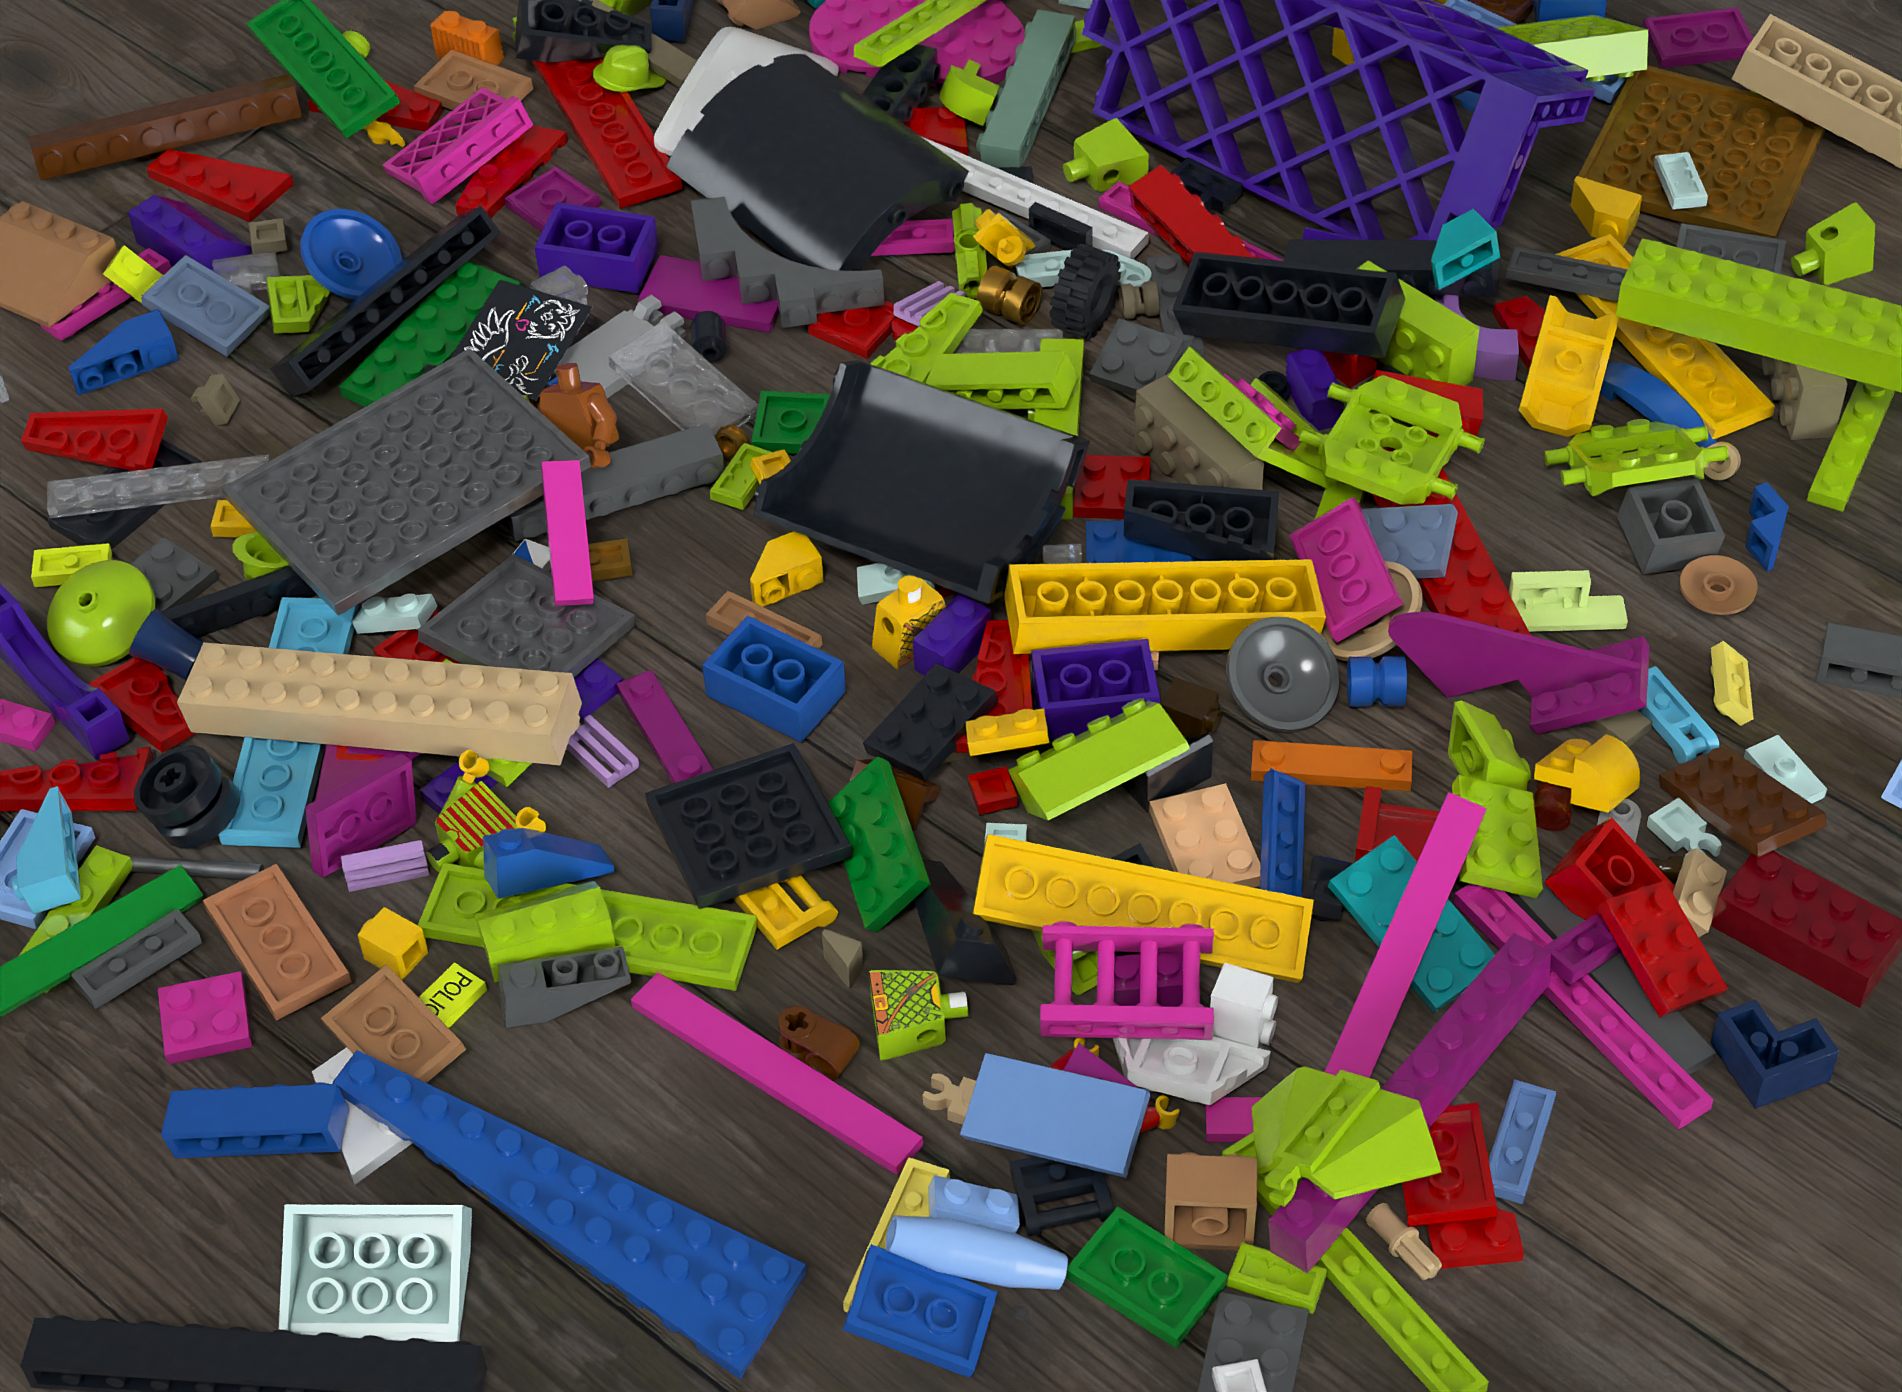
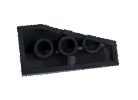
[515,0,652,62]
[914,859,1016,985]

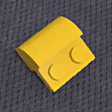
[1534,734,1640,813]

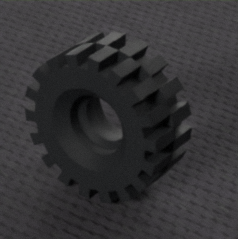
[1049,244,1121,339]

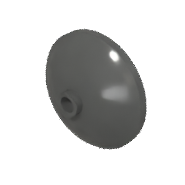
[1226,617,1339,732]

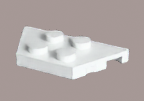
[1113,1036,1271,1105]

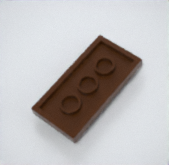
[1659,746,1826,857]

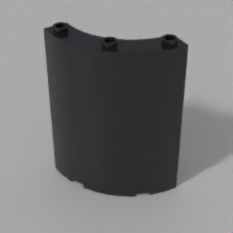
[666,54,969,271]
[753,360,1090,603]

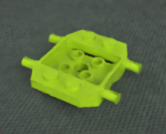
[1299,375,1485,505]
[1544,419,1729,496]

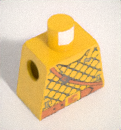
[872,575,946,670]

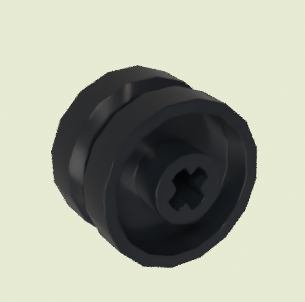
[134,745,240,849]

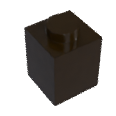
[1160,677,1222,735]

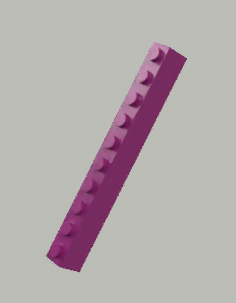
[1268,933,1551,1273]

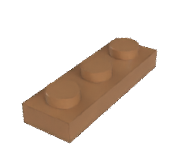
[706,591,822,649]

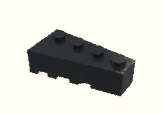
[1124,479,1279,561]

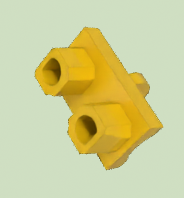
[973,209,1036,269]

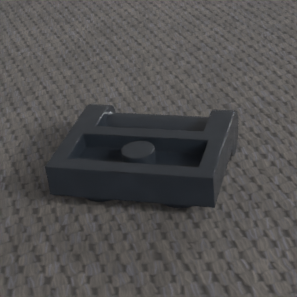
[1010,1156,1114,1237]

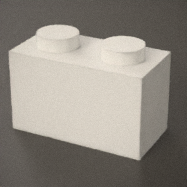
[1210,963,1278,1048]

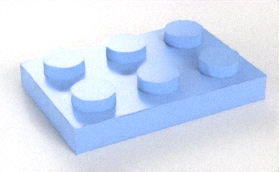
[0,809,96,929]

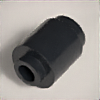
[690,311,727,363]

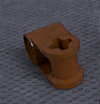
[778,1006,860,1081]

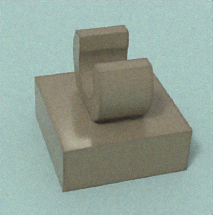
[190,374,240,426]

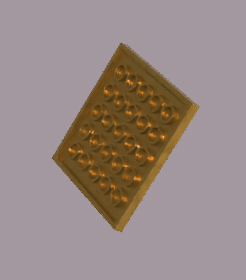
[1578,65,1826,239]

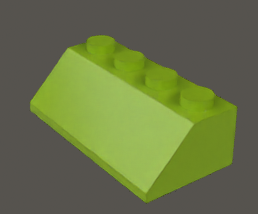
[1008,698,1190,820]

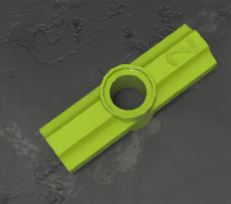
[952,203,988,298]

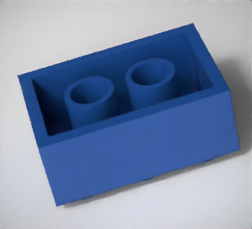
[702,616,846,743]

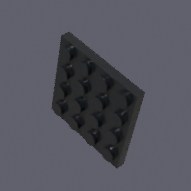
[645,743,852,909]

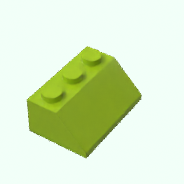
[474,881,616,982]

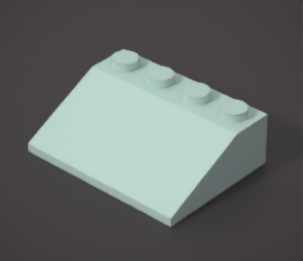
[279,1205,472,1342]

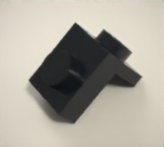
[1301,855,1352,920]

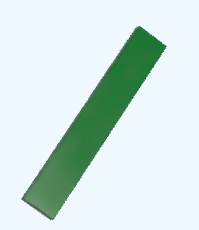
[0,864,204,1017]

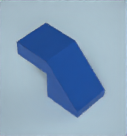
[1745,482,1789,571]

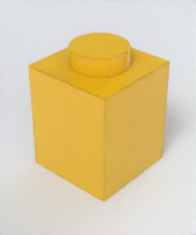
[358,907,428,980]

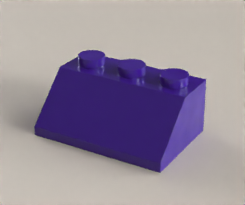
[128,195,253,275]

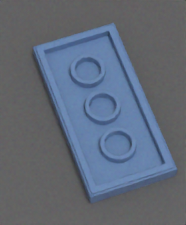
[960,1053,1151,1178]

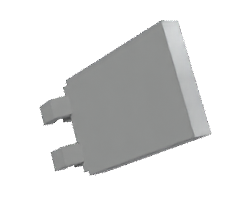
[551,295,687,398]

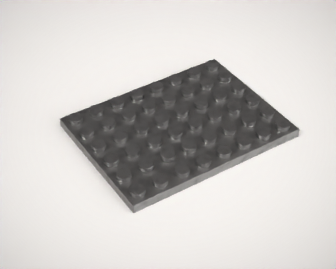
[222,348,591,615]

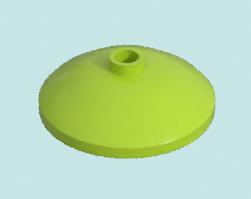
[47,560,155,667]

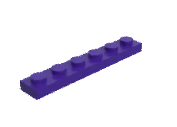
[420,659,623,814]

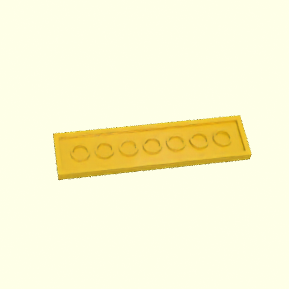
[1555,234,1775,439]
[972,834,1314,984]

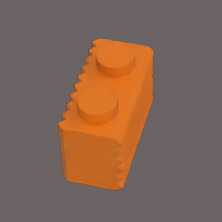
[430,10,504,66]

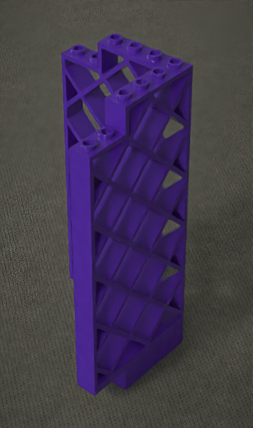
[1081,0,1596,240]

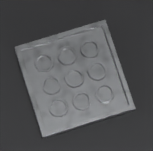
[418,554,635,678]

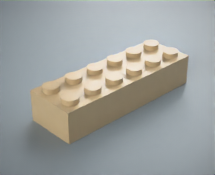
[1732,14,1902,169]

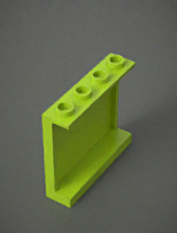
[1168,347,1338,489]

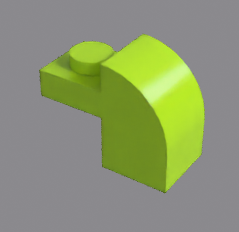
[939,59,1000,126]

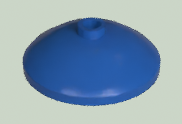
[300,209,402,299]

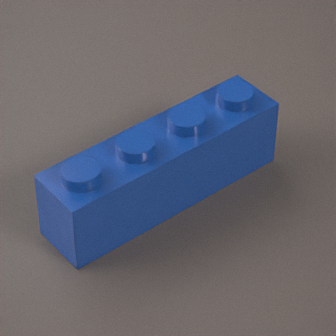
[161,1082,349,1158]

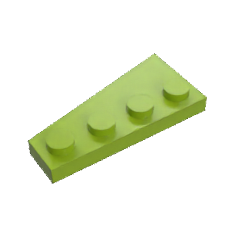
[870,293,983,383]

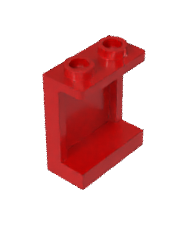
[1355,786,1440,862]

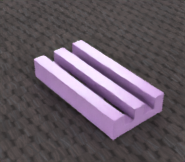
[893,281,966,327]
[566,715,639,788]
[341,840,429,892]

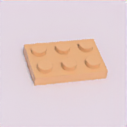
[1149,783,1260,888]

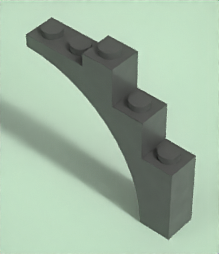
[691,197,884,328]

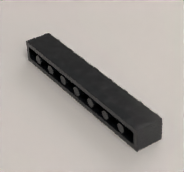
[270,205,500,397]

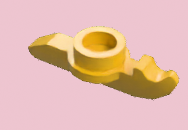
[362,120,406,147]

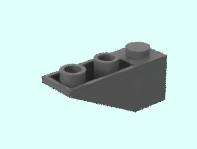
[498,946,631,1028]

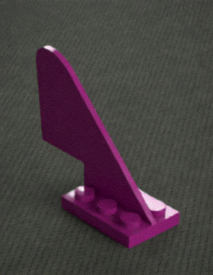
[1388,612,1650,734]

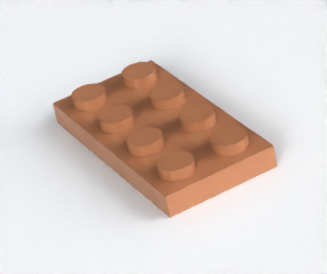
[203,864,351,1021]

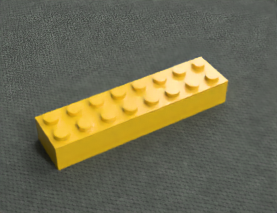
[1004,559,1326,654]

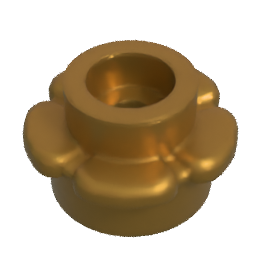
[715,424,749,459]

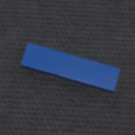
[1260,768,1305,897]

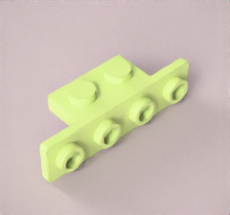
[1509,570,1628,632]

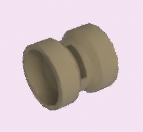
[1119,281,1159,319]

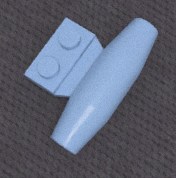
[886,1175,1068,1290]

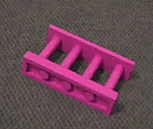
[1040,921,1214,1040]

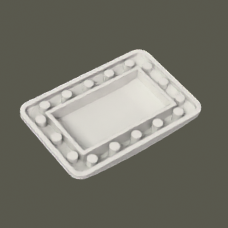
[654,27,839,156]

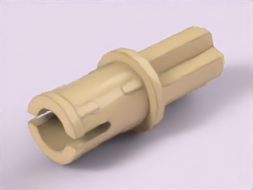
[1366,1203,1442,1280]

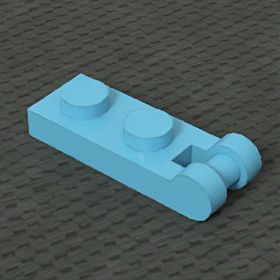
[1638,666,1719,763]

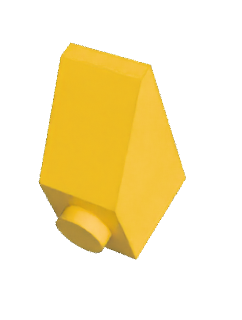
[1570,176,1642,246]

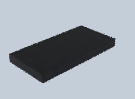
[47,439,206,550]

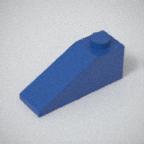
[483,828,614,898]

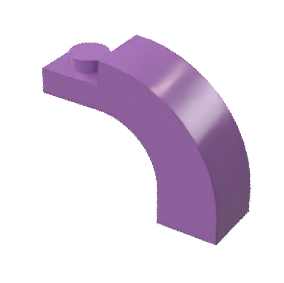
[1434,294,1519,380]

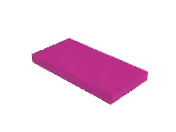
[1289,497,1404,643]

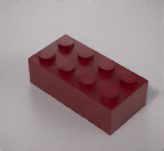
[1711,851,1902,1008]

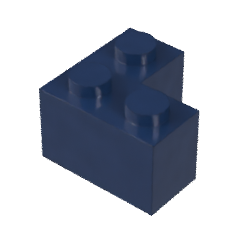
[1710,999,1839,1109]

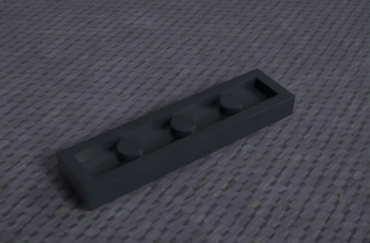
[161,566,318,638]

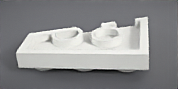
[312,1047,412,1184]

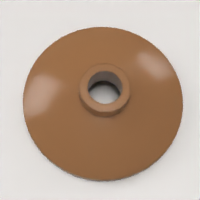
[1679,555,1758,615]

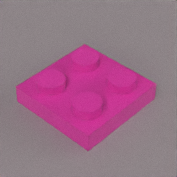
[1223,373,1301,451]
[158,971,252,1065]

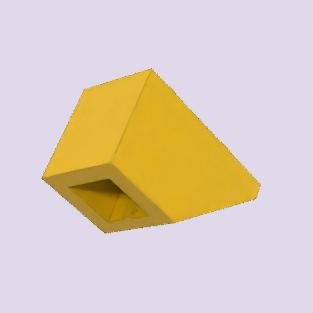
[750,531,824,607]

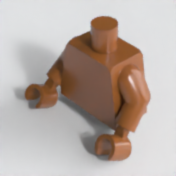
[537,363,619,469]

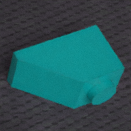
[1431,209,1500,290]

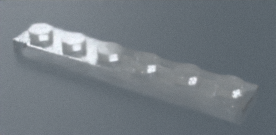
[47,454,270,518]

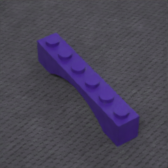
[0,583,129,760]

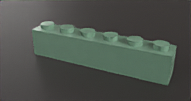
[976,9,1076,169]

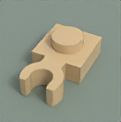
[922,1074,976,1125]

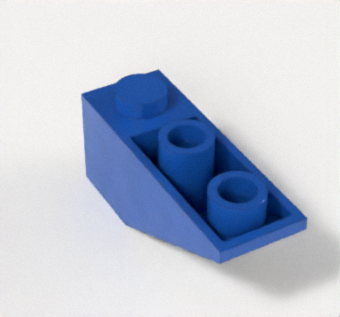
[68,309,179,396]

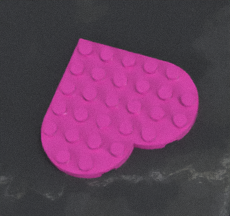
[809,0,1025,88]

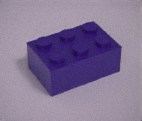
[535,202,659,293]
[1032,639,1160,739]

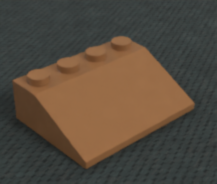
[0,201,118,328]

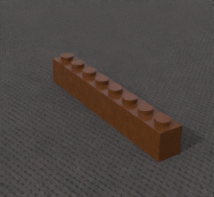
[28,74,302,180]

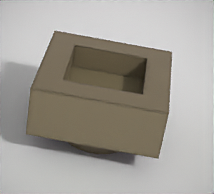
[249,218,287,255]

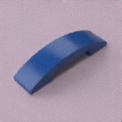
[1600,362,1717,448]

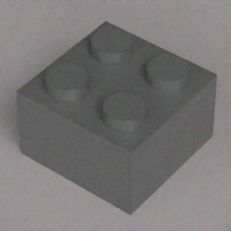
[1617,478,1725,574]

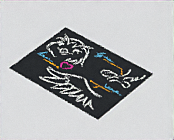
[449,280,593,401]

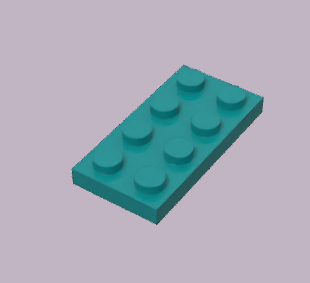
[1328,835,1495,1014]

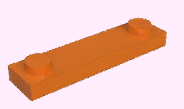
[1251,740,1412,792]

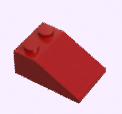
[1544,817,1675,920]

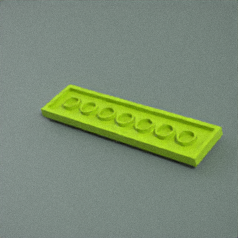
[418,863,757,991]

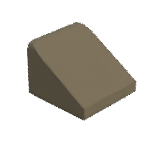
[822,929,864,988]

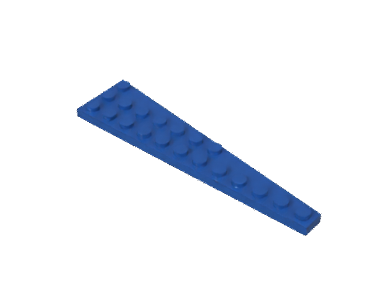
[333,1050,806,1379]

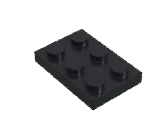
[863,663,999,782]

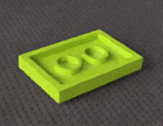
[1452,775,1543,899]

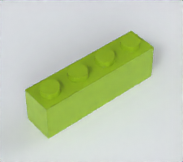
[925,351,1078,409]

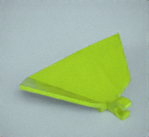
[1251,1066,1441,1207]

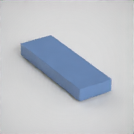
[1489,1079,1557,1204]

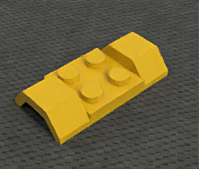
[1519,295,1619,437]

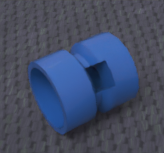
[1347,656,1407,707]

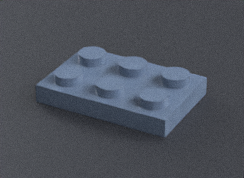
[141,255,270,357]
[1362,504,1458,578]

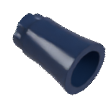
[129,609,206,680]

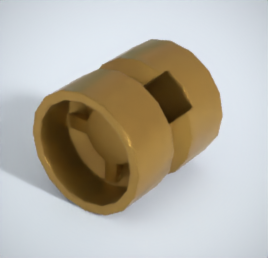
[977,266,1042,325]

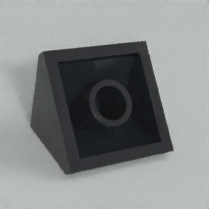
[1121,734,1213,813]

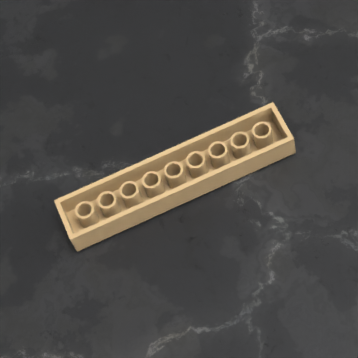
[177,642,582,765]

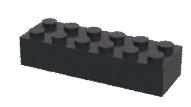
[1172,252,1405,358]

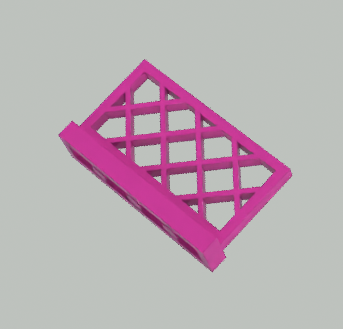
[382,87,533,205]

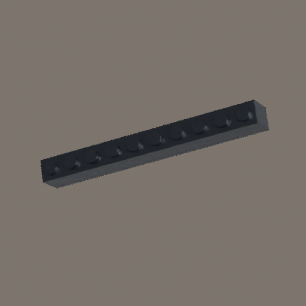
[20,1315,487,1392]

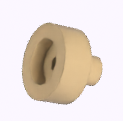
[1703,442,1741,480]

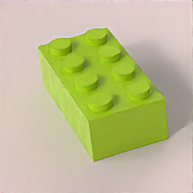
[1357,261,1480,386]

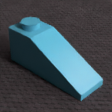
[12,786,81,914]

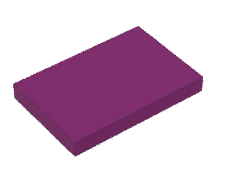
[1642,7,1753,68]

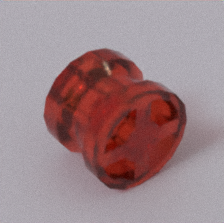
[1534,782,1574,831]

